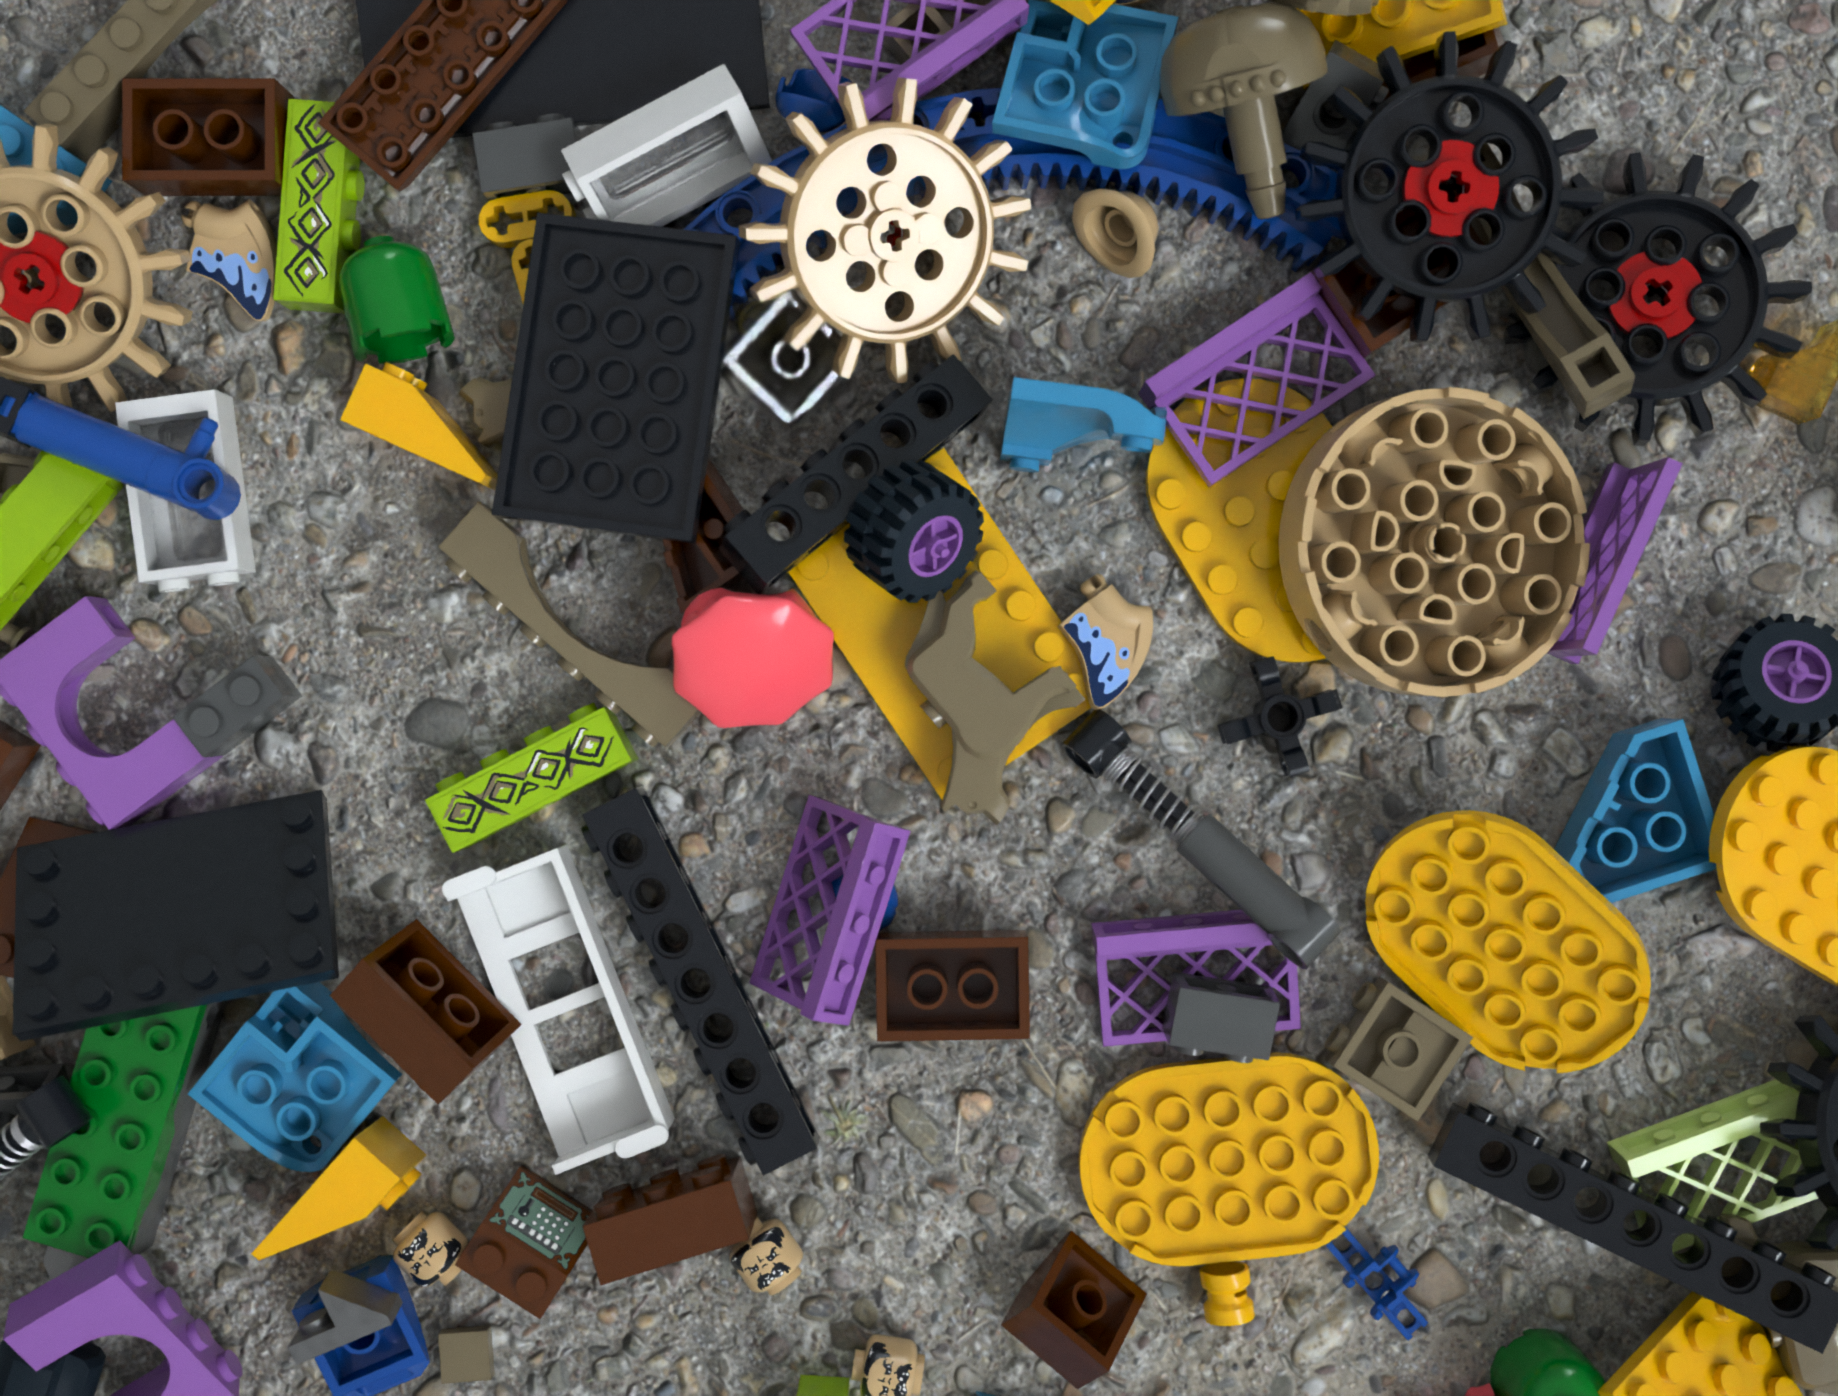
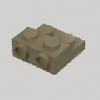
[1325,976,1473,1122]

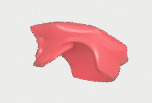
[671,588,834,728]

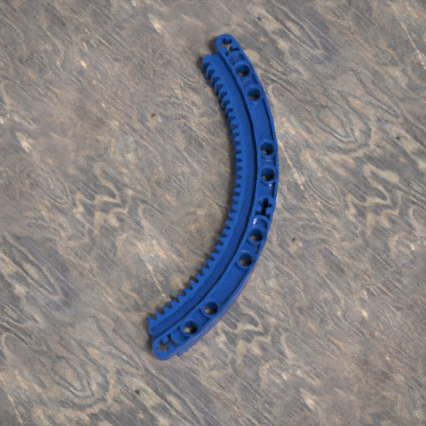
[683,88,1345,321]

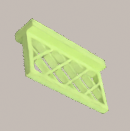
[1607,1079,1819,1252]

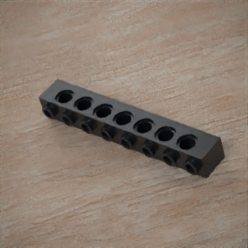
[581,786,820,1176]
[1428,1102,1838,1354]

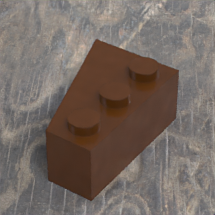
[662,457,744,614]

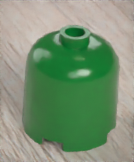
[339,236,455,364]
[1490,1328,1605,1396]

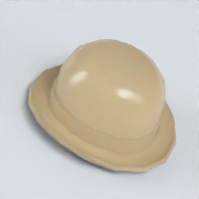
[1072,188,1159,278]

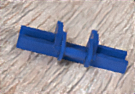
[1325,1227,1428,1341]

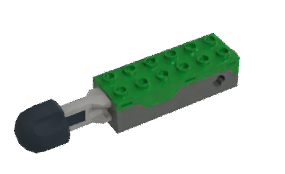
[0,1000,227,1396]

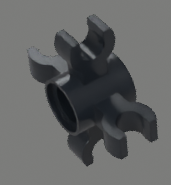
[1217,656,1343,777]

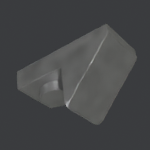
[287,1270,403,1365]

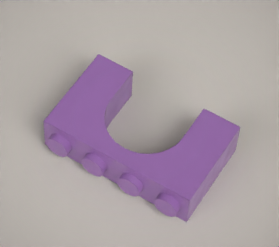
[0,596,223,830]
[3,1240,242,1396]

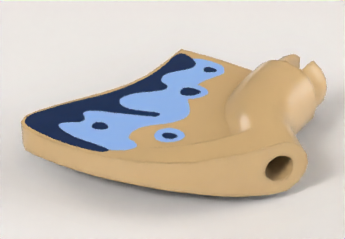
[181,199,277,321]
[1057,573,1153,710]

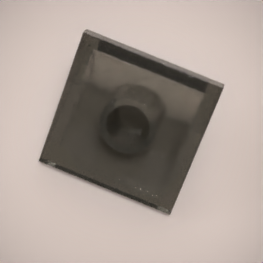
[722,289,842,429]

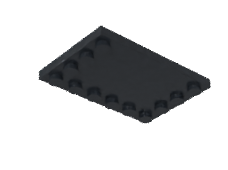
[492,213,740,544]
[12,790,339,1041]

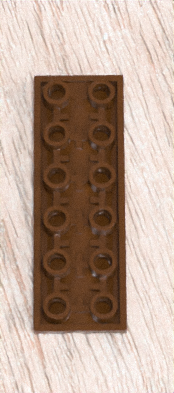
[318,0,568,192]

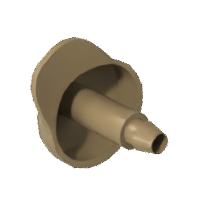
[1159,2,1328,219]

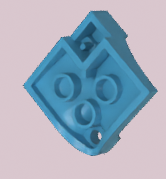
[992,0,1178,169]
[1000,377,1167,472]
[188,982,402,1172]

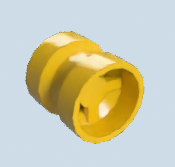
[1199,1261,1255,1326]

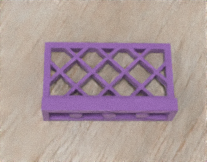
[790,0,1030,121]
[1138,272,1376,487]
[1547,457,1683,664]
[749,795,911,1026]
[1091,910,1301,1047]

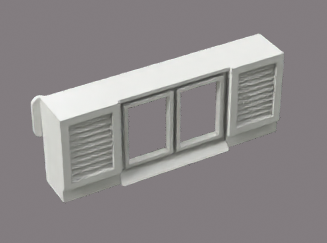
[442,844,675,1175]

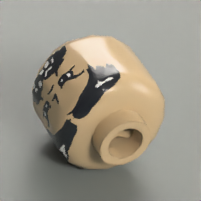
[392,1211,469,1288]
[729,1216,803,1296]
[851,1334,925,1396]

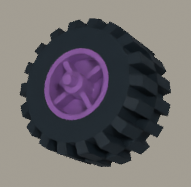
[844,460,984,603]
[1711,613,1838,752]

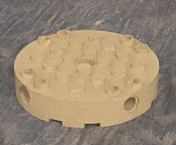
[1279,387,1590,697]

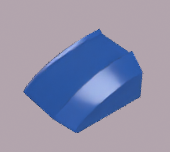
[291,1255,430,1396]

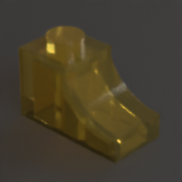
[1749,320,1838,425]

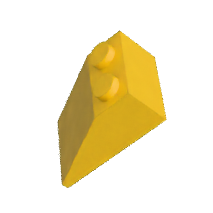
[340,362,498,490]
[251,1116,426,1261]

